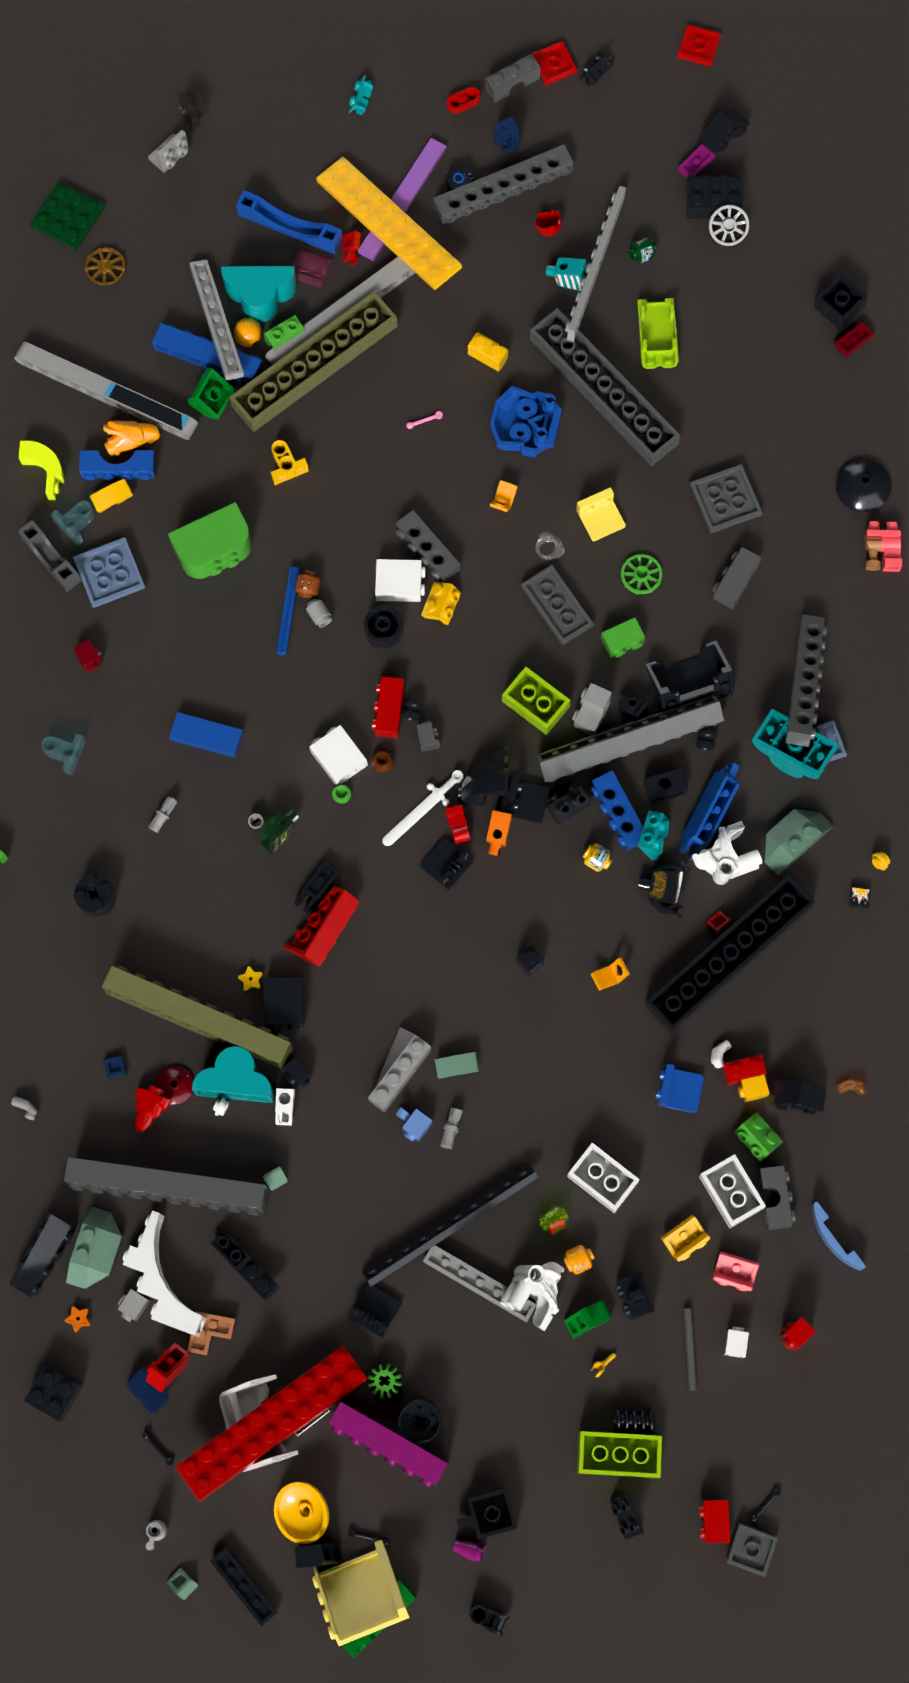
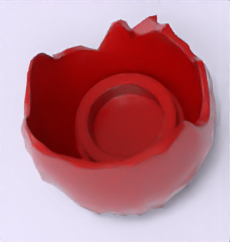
[535,210,562,237]

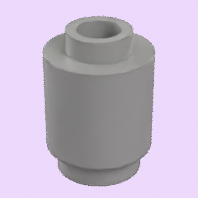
[306,599,332,628]

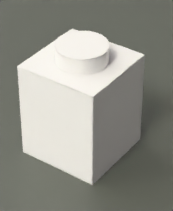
[724,1327,749,1358]

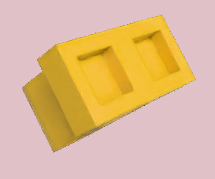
[271,440,309,485]

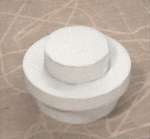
[213,1097,229,1116]

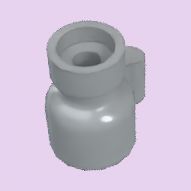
[146,1520,168,1550]

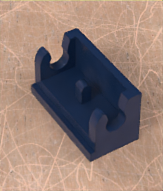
[494,117,519,153]
[126,1368,170,1416]

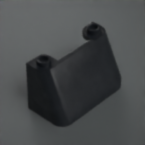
[645,641,735,711]

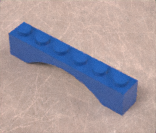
[236,190,343,255]

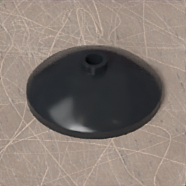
[836,459,892,512]

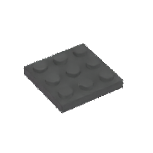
[690,464,762,534]

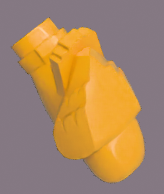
[103,421,160,456]

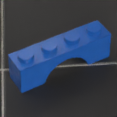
[79,450,156,480]

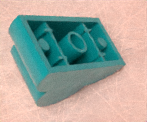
[221,266,297,323]
[752,709,839,779]
[192,1046,274,1103]

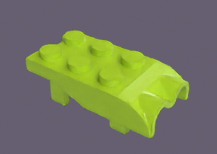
[637,298,679,369]

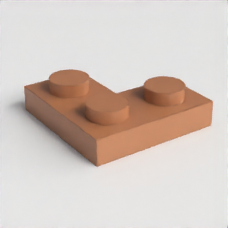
[187,1311,236,1356]

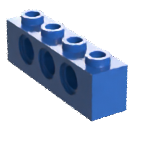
[590,770,643,851]

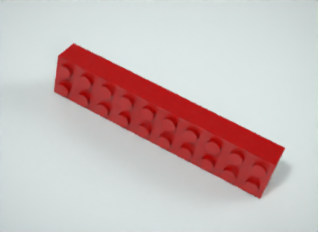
[176,1345,367,1503]

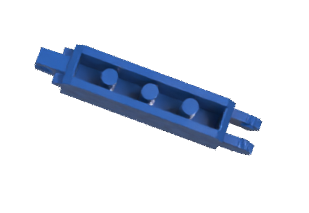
[679,762,740,860]

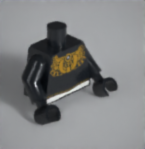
[638,858,692,918]

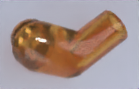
[836,1078,867,1095]

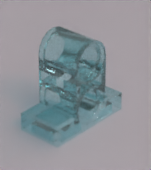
[50,501,94,546]
[41,734,86,776]

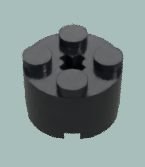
[364,605,402,648]
[74,874,116,917]

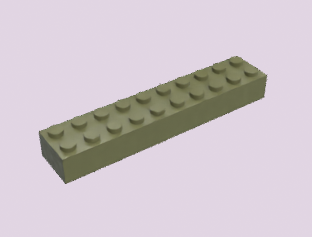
[229,291,398,432]
[102,965,293,1069]

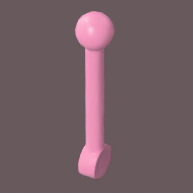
[406,411,443,429]

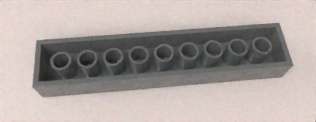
[530,308,680,467]
[64,1157,268,1216]

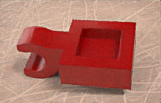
[341,230,361,266]

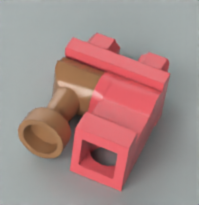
[864,521,902,572]

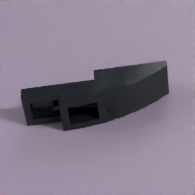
[210,1229,280,1301]

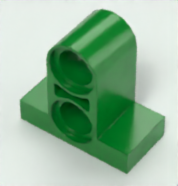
[564,1300,613,1339]

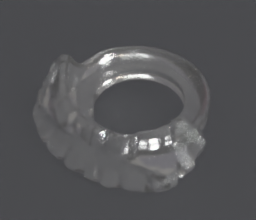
[535,532,565,560]

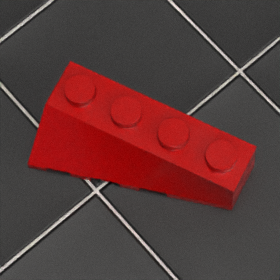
[283,886,360,967]

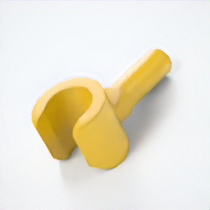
[590,1353,616,1377]

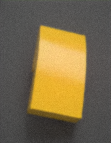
[90,479,133,513]

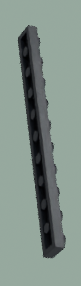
[362,1163,539,1286]

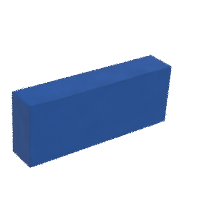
[169,712,244,758]

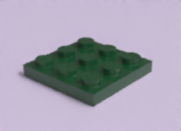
[30,181,105,251]

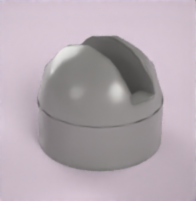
[248,813,263,829]

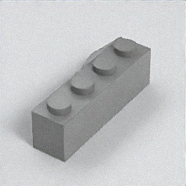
[368,1027,431,1113]

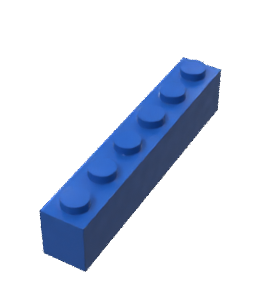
[152,323,263,384]

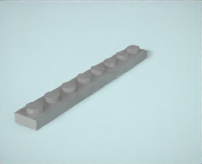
[190,260,244,380]

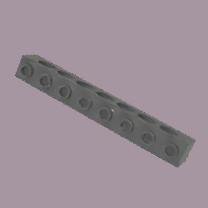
[433,145,573,224]
[786,614,827,747]

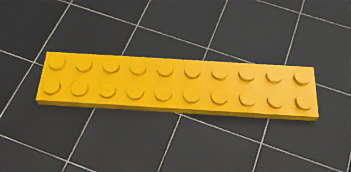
[316,156,462,290]

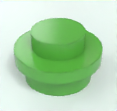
[332,785,351,804]

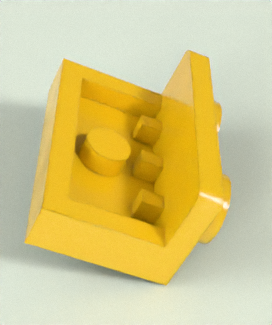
[421,582,461,625]
[661,1215,711,1262]

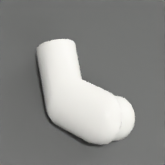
[711,1040,732,1068]

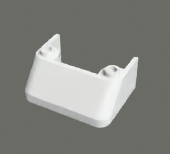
[219,1374,298,1472]

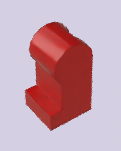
[445,804,470,844]

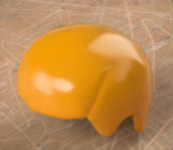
[233,317,262,347]

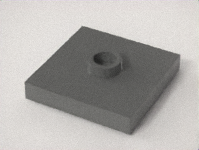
[726,1523,778,1577]

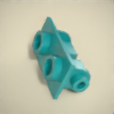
[348,75,373,115]

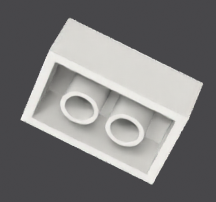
[567,1143,640,1214]
[699,1154,766,1229]

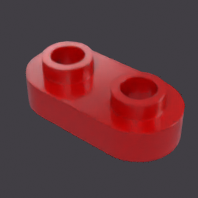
[447,87,480,114]

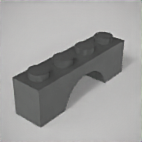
[18,520,81,592]

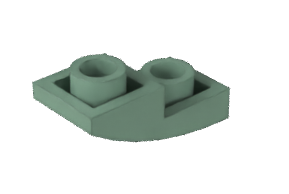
[435,1052,479,1079]

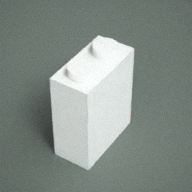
[375,559,425,602]
[310,725,368,786]

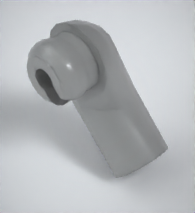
[11,1096,38,1121]

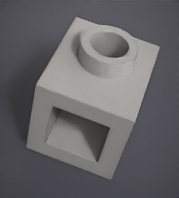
[118,1289,150,1322]

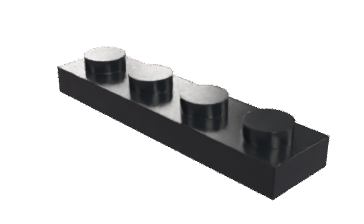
[210,1547,278,1627]

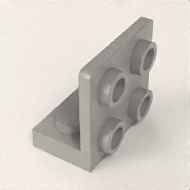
[148,130,189,173]

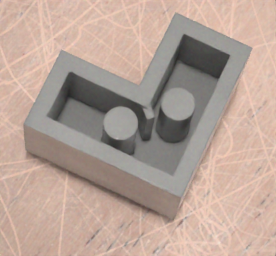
[572,683,612,735]

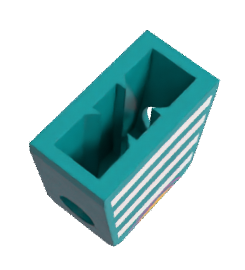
[546,258,588,292]

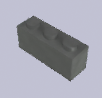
[713,547,762,610]

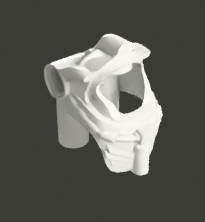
[692,821,762,885]
[499,1262,564,1331]

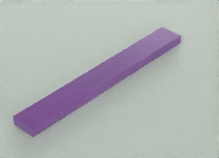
[358,138,446,261]

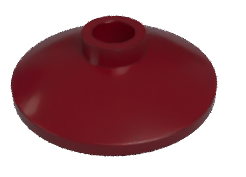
[155,1066,194,1105]

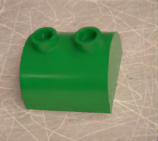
[188,368,235,420]

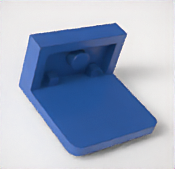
[656,1064,704,1113]

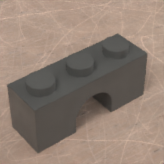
[485,54,540,103]
[759,1166,795,1230]

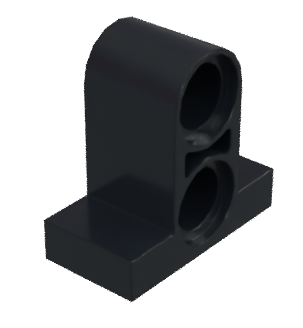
[295,1542,342,1568]

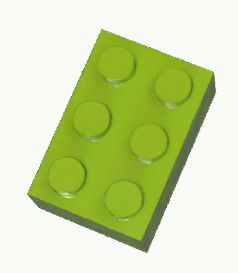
[502,667,571,735]

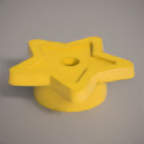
[238,966,263,991]

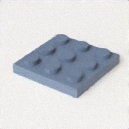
[73,537,145,608]

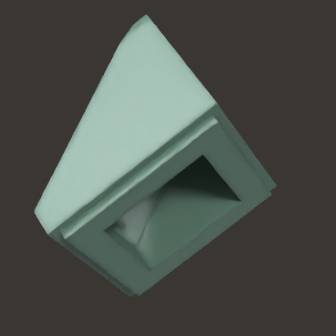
[263,1166,288,1191]
[166,1567,198,1600]

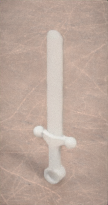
[382,770,464,846]

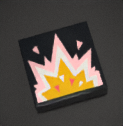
[849,887,871,909]

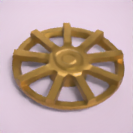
[85,248,125,285]

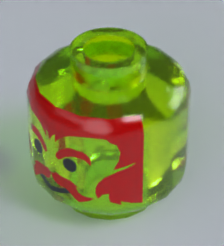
[538,1205,569,1235]

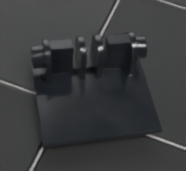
[420,838,474,890]
[348,1283,402,1338]
[610,1493,644,1540]

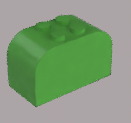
[168,502,252,579]

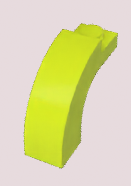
[19,441,65,500]

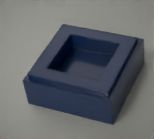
[103,1055,127,1080]

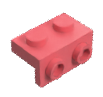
[713,1251,759,1292]

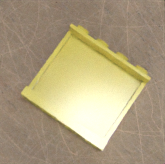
[312,1540,409,1646]

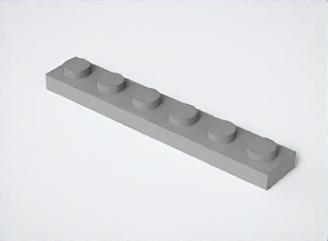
[423,1245,537,1323]

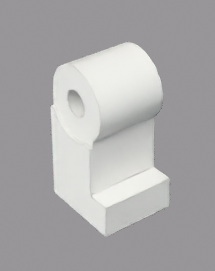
[275,1088,296,1126]

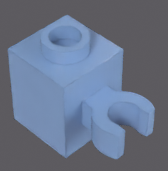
[396,1107,433,1142]

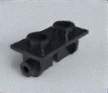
[579,51,614,86]

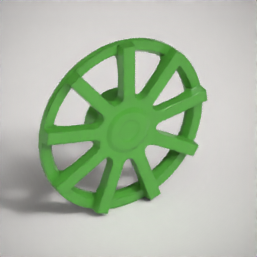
[621,554,663,595]

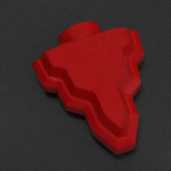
[135,1085,172,1133]

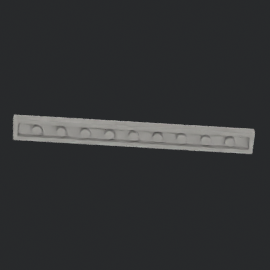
[565,186,626,342]

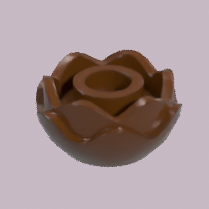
[371,750,395,773]

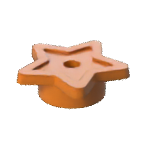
[65,1306,90,1333]

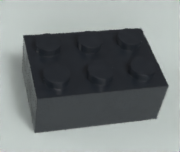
[686,175,743,219]

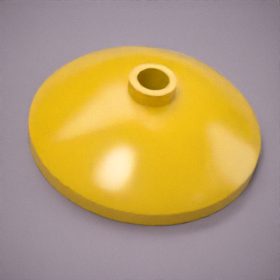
[274,1482,329,1544]

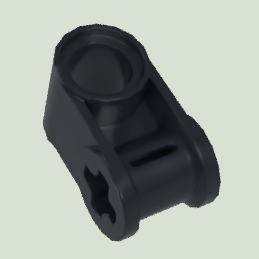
[469,1604,510,1636]

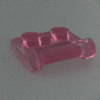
[292,250,333,290]

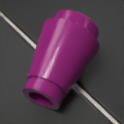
[453,1539,485,1563]

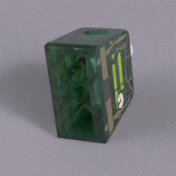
[258,810,299,855]

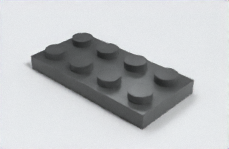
[521,565,594,646]

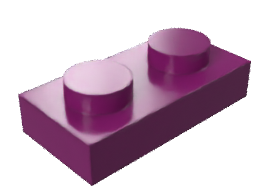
[678,144,715,178]

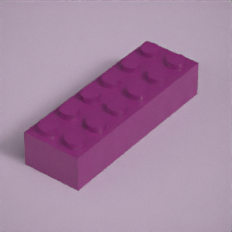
[328,1402,448,1488]

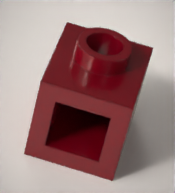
[73,640,103,673]

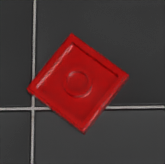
[677,24,721,67]
[531,41,577,86]

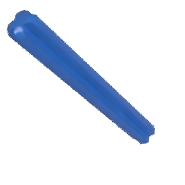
[276,567,300,656]

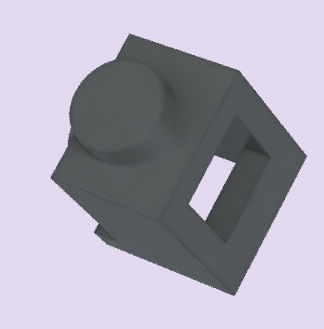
[416,720,440,752]

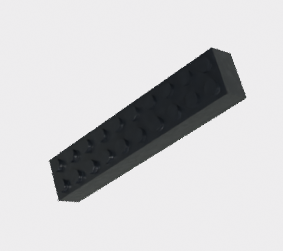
[645,874,816,1034]

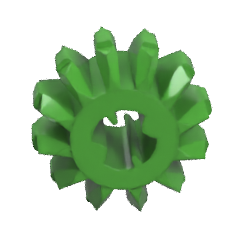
[368,1364,402,1399]

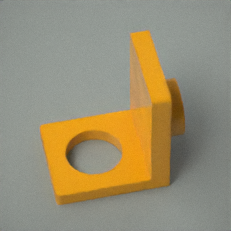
[489,480,518,512]
[591,957,630,991]

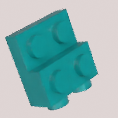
[638,811,669,861]

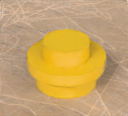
[872,852,890,870]

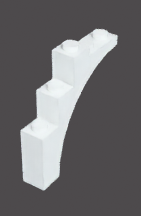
[123,1211,207,1337]

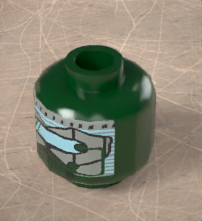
[628,237,657,263]

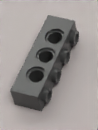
[395,510,460,583]

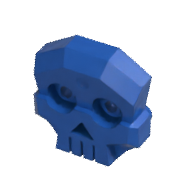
[490,386,562,458]

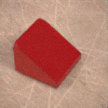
[706,910,734,937]

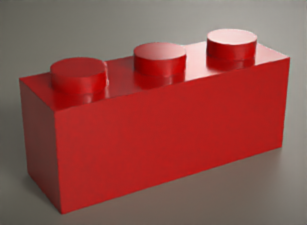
[372,677,405,738]

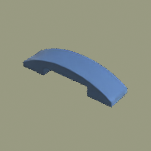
[812,1202,866,1271]

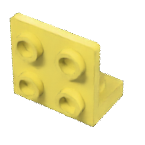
[576,487,626,542]

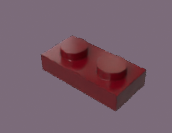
[834,321,874,359]

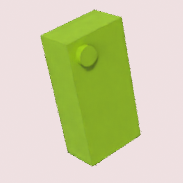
[577,1431,662,1478]

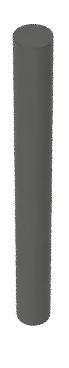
[684,1308,697,1391]

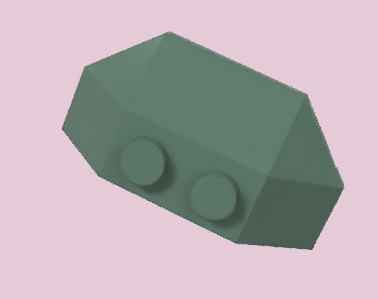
[764,809,833,876]
[66,1207,122,1289]

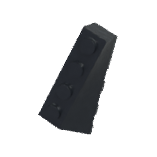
[9,1212,74,1298]

